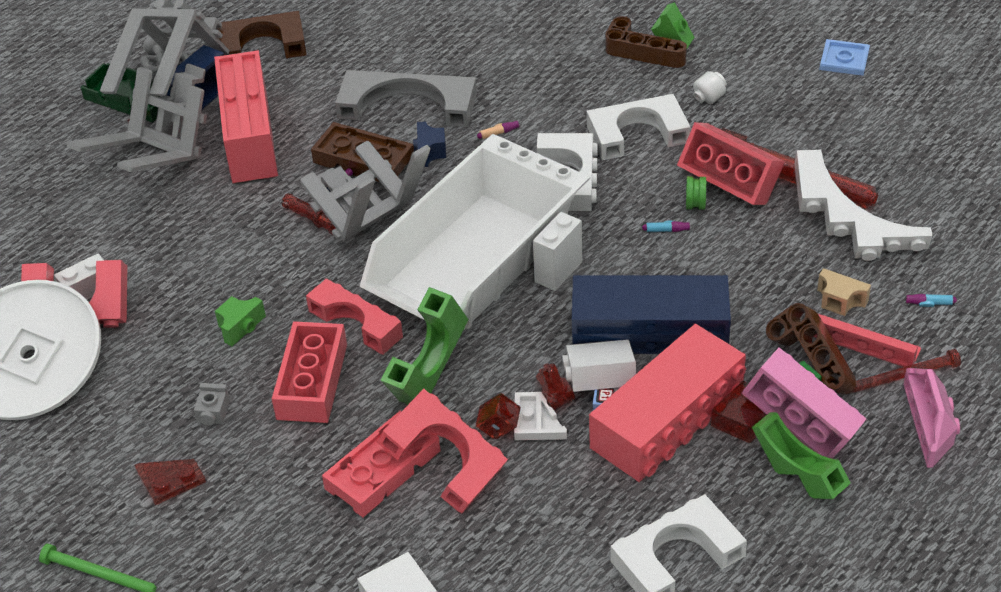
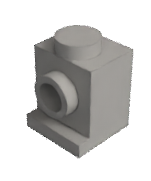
[194,383,230,426]

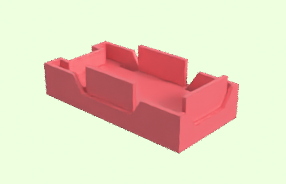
[322,411,441,517]

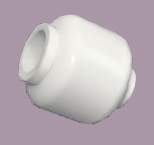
[693,71,727,104]

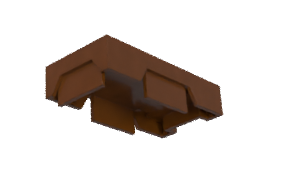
[311,122,414,182]

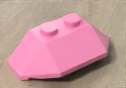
[903,368,960,468]

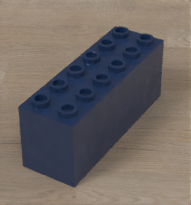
[572,275,731,354]

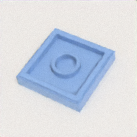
[819,39,870,76]

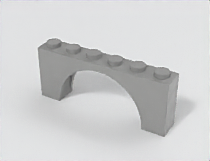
[335,70,477,127]

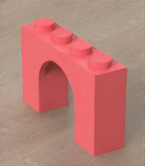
[21,260,127,328]
[377,389,508,513]

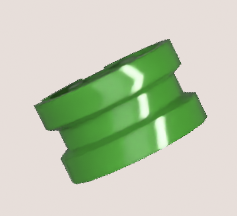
[686,176,706,210]

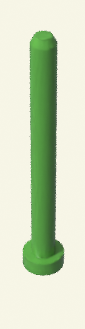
[39,544,157,592]

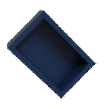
[166,45,224,110]

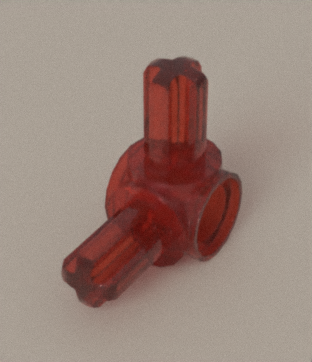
[536,363,575,410]

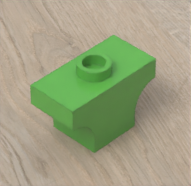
[651,2,695,48]
[215,296,266,347]

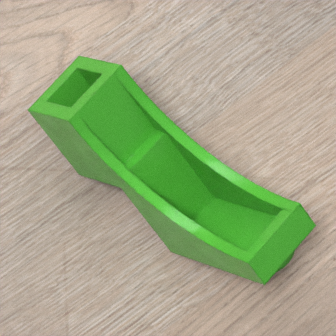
[752,412,851,499]

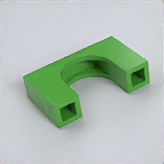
[381,287,469,405]

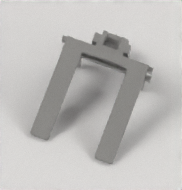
[100,0,229,96]
[67,64,207,172]
[300,141,431,241]

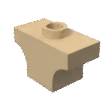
[817,268,871,316]

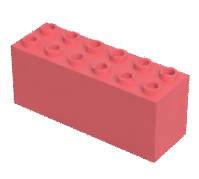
[214,50,278,183]
[589,324,746,482]

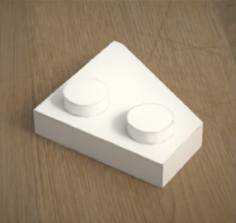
[514,392,567,440]

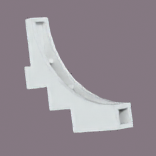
[794,150,932,261]

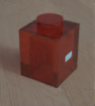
[476,393,521,439]

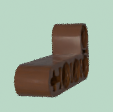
[605,16,687,68]
[766,303,856,395]

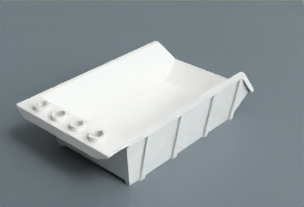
[360,134,590,330]

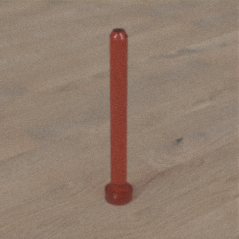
[852,349,961,393]

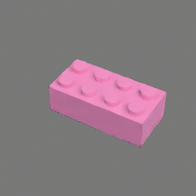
[742,348,866,459]

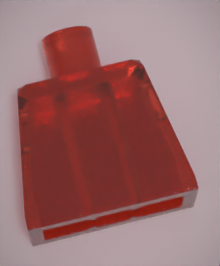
[711,380,767,443]

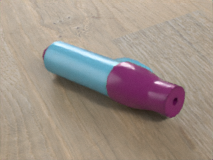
[642,220,690,232]
[905,294,957,307]

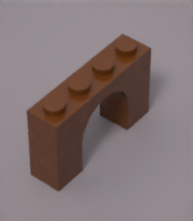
[216,10,307,59]

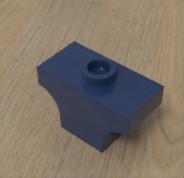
[413,122,446,167]

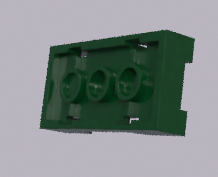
[80,63,160,123]

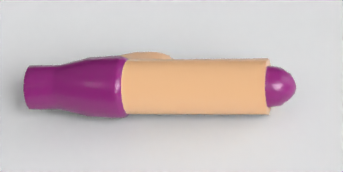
[477,121,519,139]

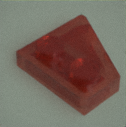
[134,459,206,505]

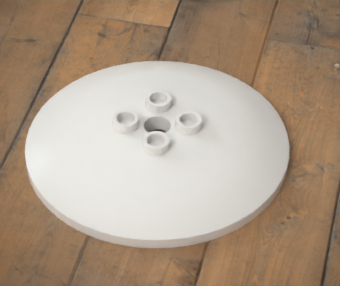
[0,280,101,420]

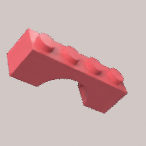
[306,278,403,355]

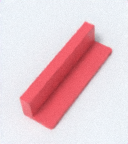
[813,314,921,368]

